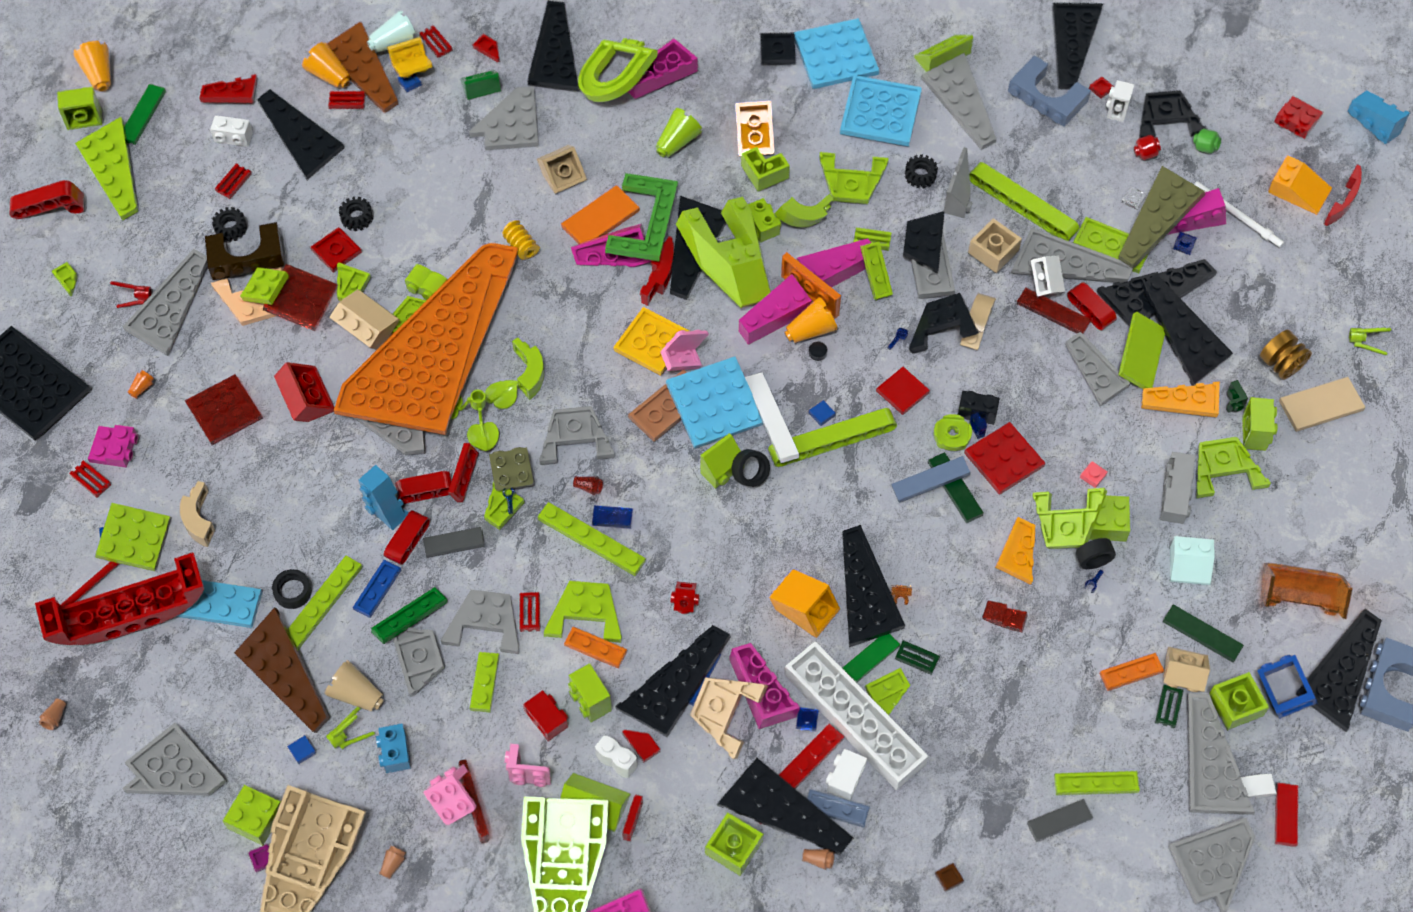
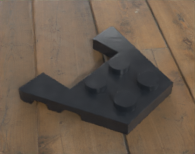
[1139,90,1207,138]
[909,293,979,354]

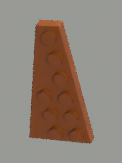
[327,21,398,113]

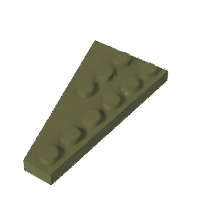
[1119,166,1205,268]

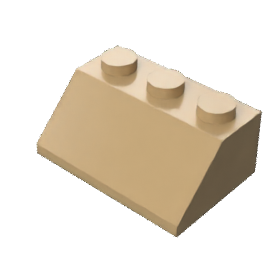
[329,289,400,349]

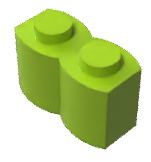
[404,264,447,300]

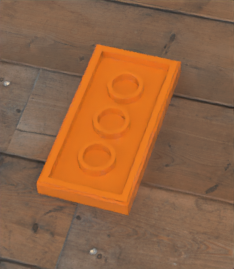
[561,185,640,244]
[781,252,841,319]

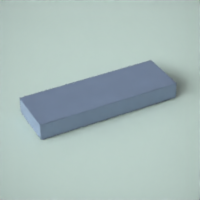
[807,789,870,828]

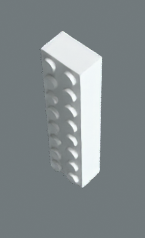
[785,641,928,791]

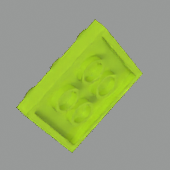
[95,503,170,571]

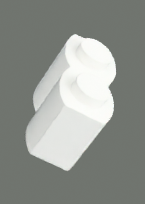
[595,736,637,778]

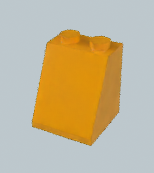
[769,569,840,638]

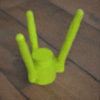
[1349,328,1391,355]
[326,707,375,749]

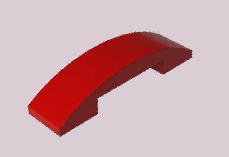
[1324,164,1362,226]

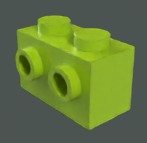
[748,198,782,243]

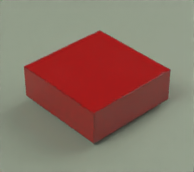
[1089,76,1114,99]

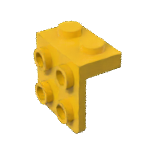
[387,37,433,78]

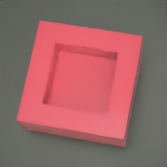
[1080,461,1108,488]

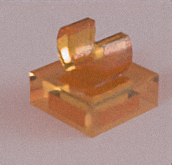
[891,585,912,605]

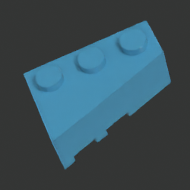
[1348,90,1410,145]
[358,465,408,530]

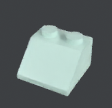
[1170,536,1214,585]

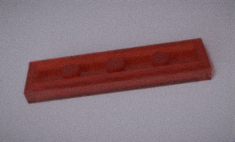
[1017,287,1091,334]
[458,759,489,844]

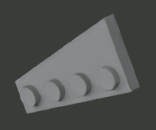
[1065,332,1130,406]

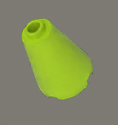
[656,108,702,157]

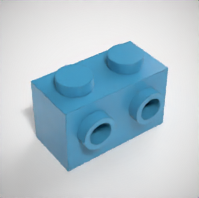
[376,723,411,773]

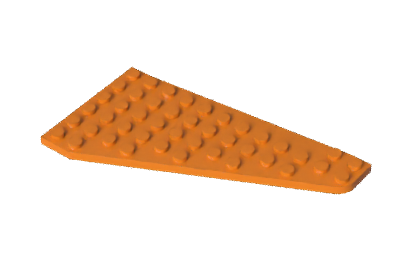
[334,243,518,435]

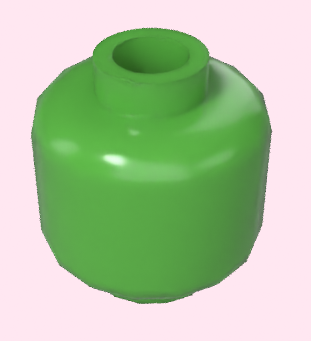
[1193,129,1221,154]

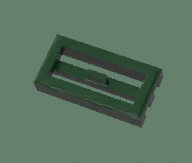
[895,640,940,675]
[1155,685,1184,729]

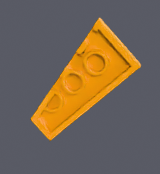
[1141,381,1220,417]

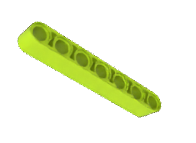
[969,162,1079,241]
[768,408,897,467]

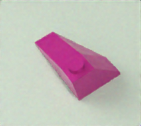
[571,223,651,267]

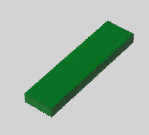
[124,84,166,145]
[371,587,447,645]
[842,634,900,683]

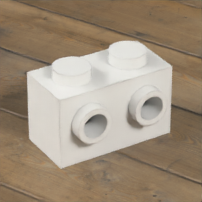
[1106,80,1134,122]
[210,115,253,147]
[1031,255,1065,296]
[826,749,867,801]

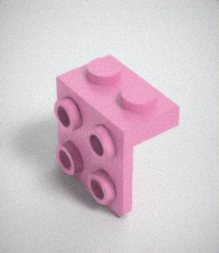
[661,329,709,371]
[505,744,551,787]
[423,765,476,825]

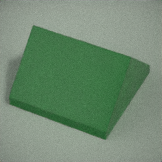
[460,70,501,100]

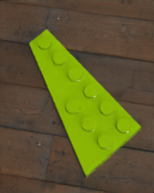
[75,117,138,220]

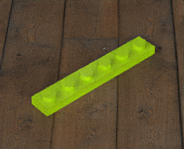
[537,502,646,576]
[287,555,363,651]

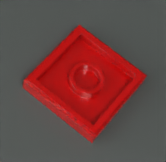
[310,227,362,273]
[876,366,930,415]

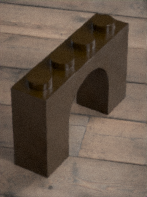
[205,222,285,280]

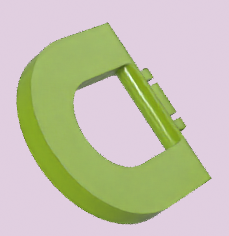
[578,38,658,102]

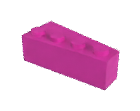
[1167,188,1226,235]
[797,238,871,288]
[729,643,800,729]

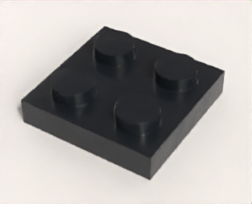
[760,32,796,64]

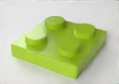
[240,268,289,305]

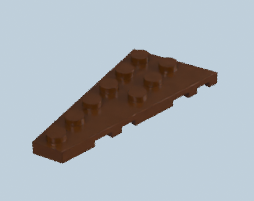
[234,608,330,733]

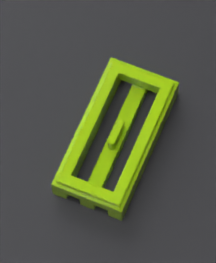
[854,227,892,251]

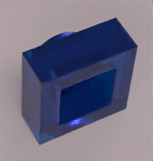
[1173,232,1197,255]
[969,412,987,439]
[796,707,819,732]

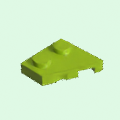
[337,262,371,301]
[484,481,524,530]
[864,668,910,715]

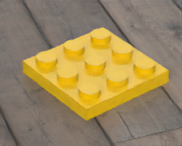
[613,307,689,376]

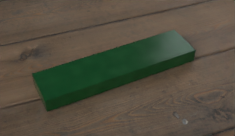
[928,452,984,524]
[1163,604,1244,663]

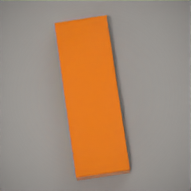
[564,627,627,669]
[1099,653,1164,691]

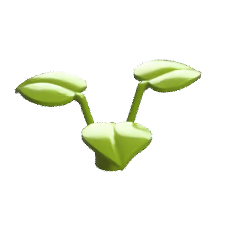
[450,380,518,451]

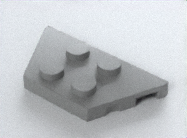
[393,628,444,697]

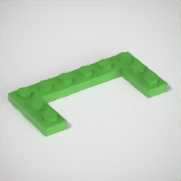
[605,173,678,261]

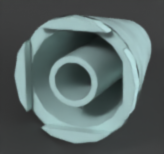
[367,11,417,52]

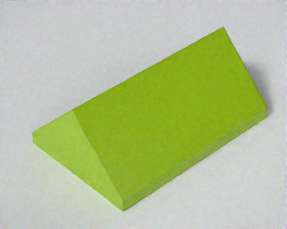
[914,34,973,72]
[560,773,631,832]

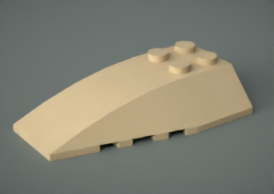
[260,785,366,912]

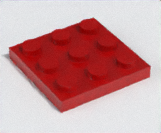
[964,422,1045,495]

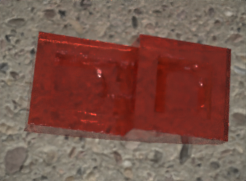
[982,600,1028,633]

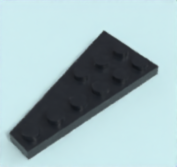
[1052,3,1104,88]
[670,195,726,300]
[1097,259,1217,326]
[842,525,905,648]
[615,625,731,737]
[716,758,854,855]

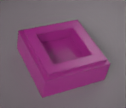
[248,844,269,873]

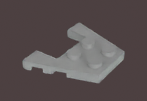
[539,406,614,465]
[441,590,519,654]

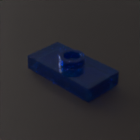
[592,505,633,529]

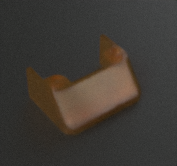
[1261,562,1353,619]

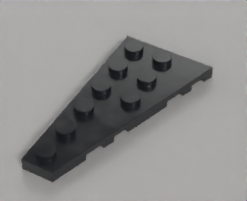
[527,0,579,91]
[257,89,345,181]
[1142,273,1233,386]
[1296,609,1382,732]

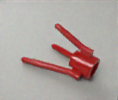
[110,281,152,308]

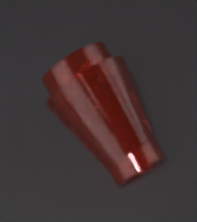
[573,476,603,495]

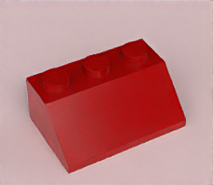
[274,362,334,422]

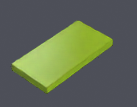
[1073,217,1150,274]
[1118,312,1165,389]

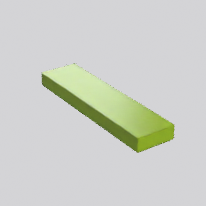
[1054,771,1140,795]

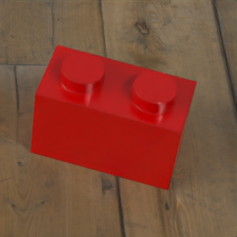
[523,690,568,742]

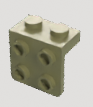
[489,447,533,491]

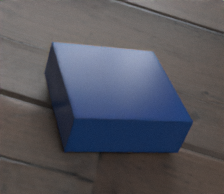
[397,73,422,93]
[809,400,836,426]
[287,735,316,765]

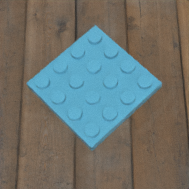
[794,18,879,89]
[840,75,922,147]
[665,357,764,449]

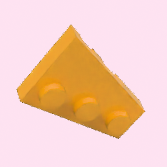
[995,517,1035,585]

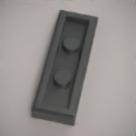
[423,527,485,558]
[1027,799,1093,842]

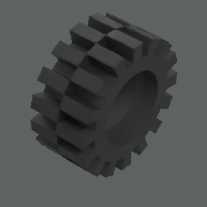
[905,154,938,189]
[339,196,373,231]
[212,207,247,242]

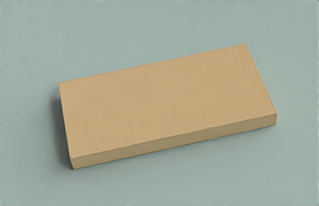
[1279,377,1365,432]

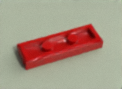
[448,443,479,502]
[1275,783,1298,847]

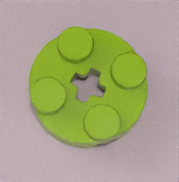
[933,414,972,451]

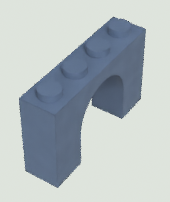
[1008,55,1091,127]
[1359,637,1413,732]

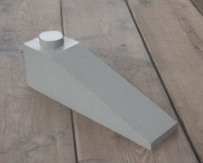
[944,147,972,218]

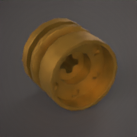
[1260,329,1312,380]

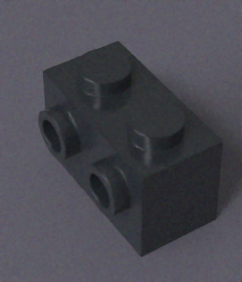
[957,390,1000,425]

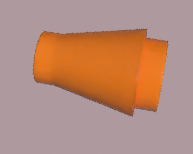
[127,370,154,399]

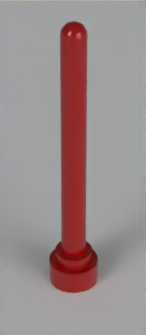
[60,561,120,607]

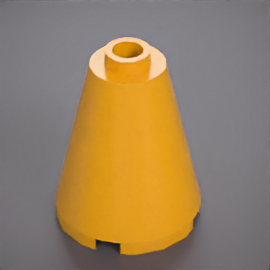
[73,40,111,92]
[302,42,350,89]
[784,297,838,343]

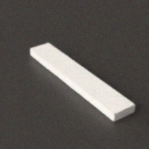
[745,372,799,463]

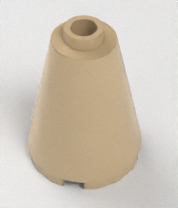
[325,660,384,712]

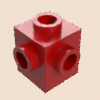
[671,581,700,614]

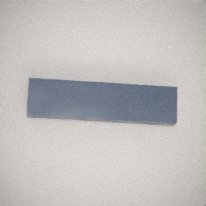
[891,456,971,503]

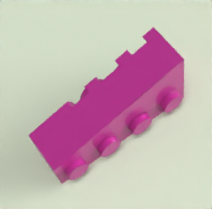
[628,38,698,99]
[739,274,812,345]

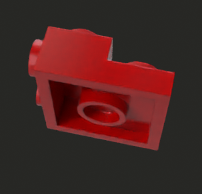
[1274,96,1323,139]

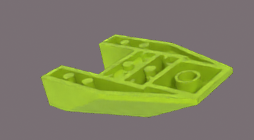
[676,197,771,308]

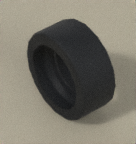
[731,449,770,487]
[1075,538,1116,569]
[272,569,312,609]

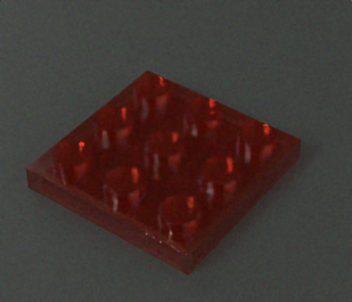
[263,264,337,331]
[185,374,263,445]

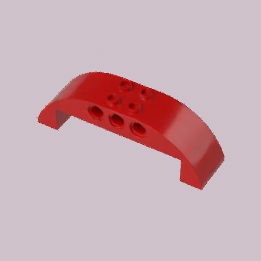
[35,552,204,645]

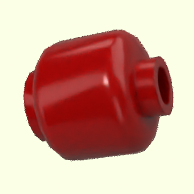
[1134,135,1161,160]

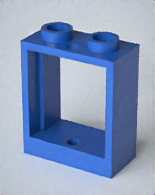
[1257,655,1318,719]

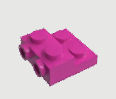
[88,425,138,468]

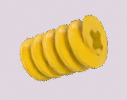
[502,220,540,260]

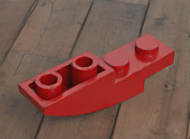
[640,236,674,306]

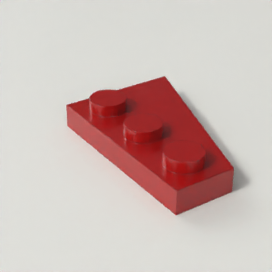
[199,74,258,103]

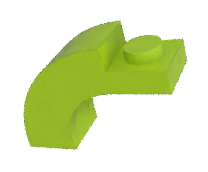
[774,194,834,228]
[512,337,544,400]

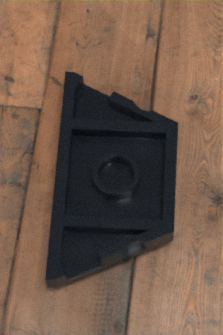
[903,211,945,273]

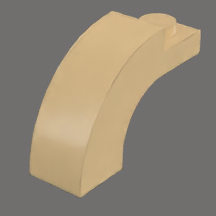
[960,293,996,350]
[180,481,215,547]

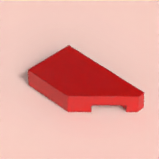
[473,34,500,63]
[622,730,661,763]

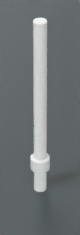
[1194,181,1284,248]

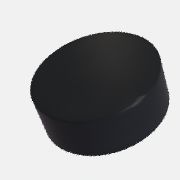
[809,342,827,361]

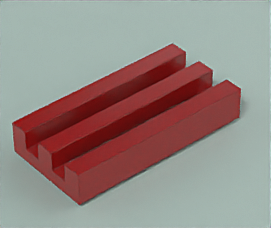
[419,25,453,58]
[328,91,365,109]
[215,163,251,199]
[69,460,111,498]
[520,592,540,632]
[622,795,643,842]

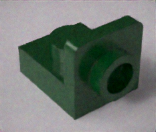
[1226,380,1248,413]

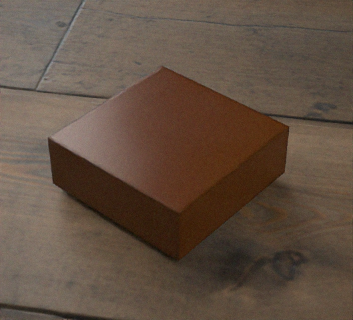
[935,863,964,892]

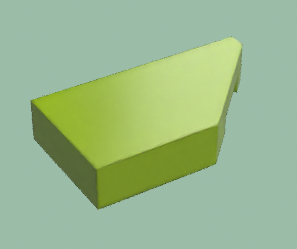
[51,262,78,297]

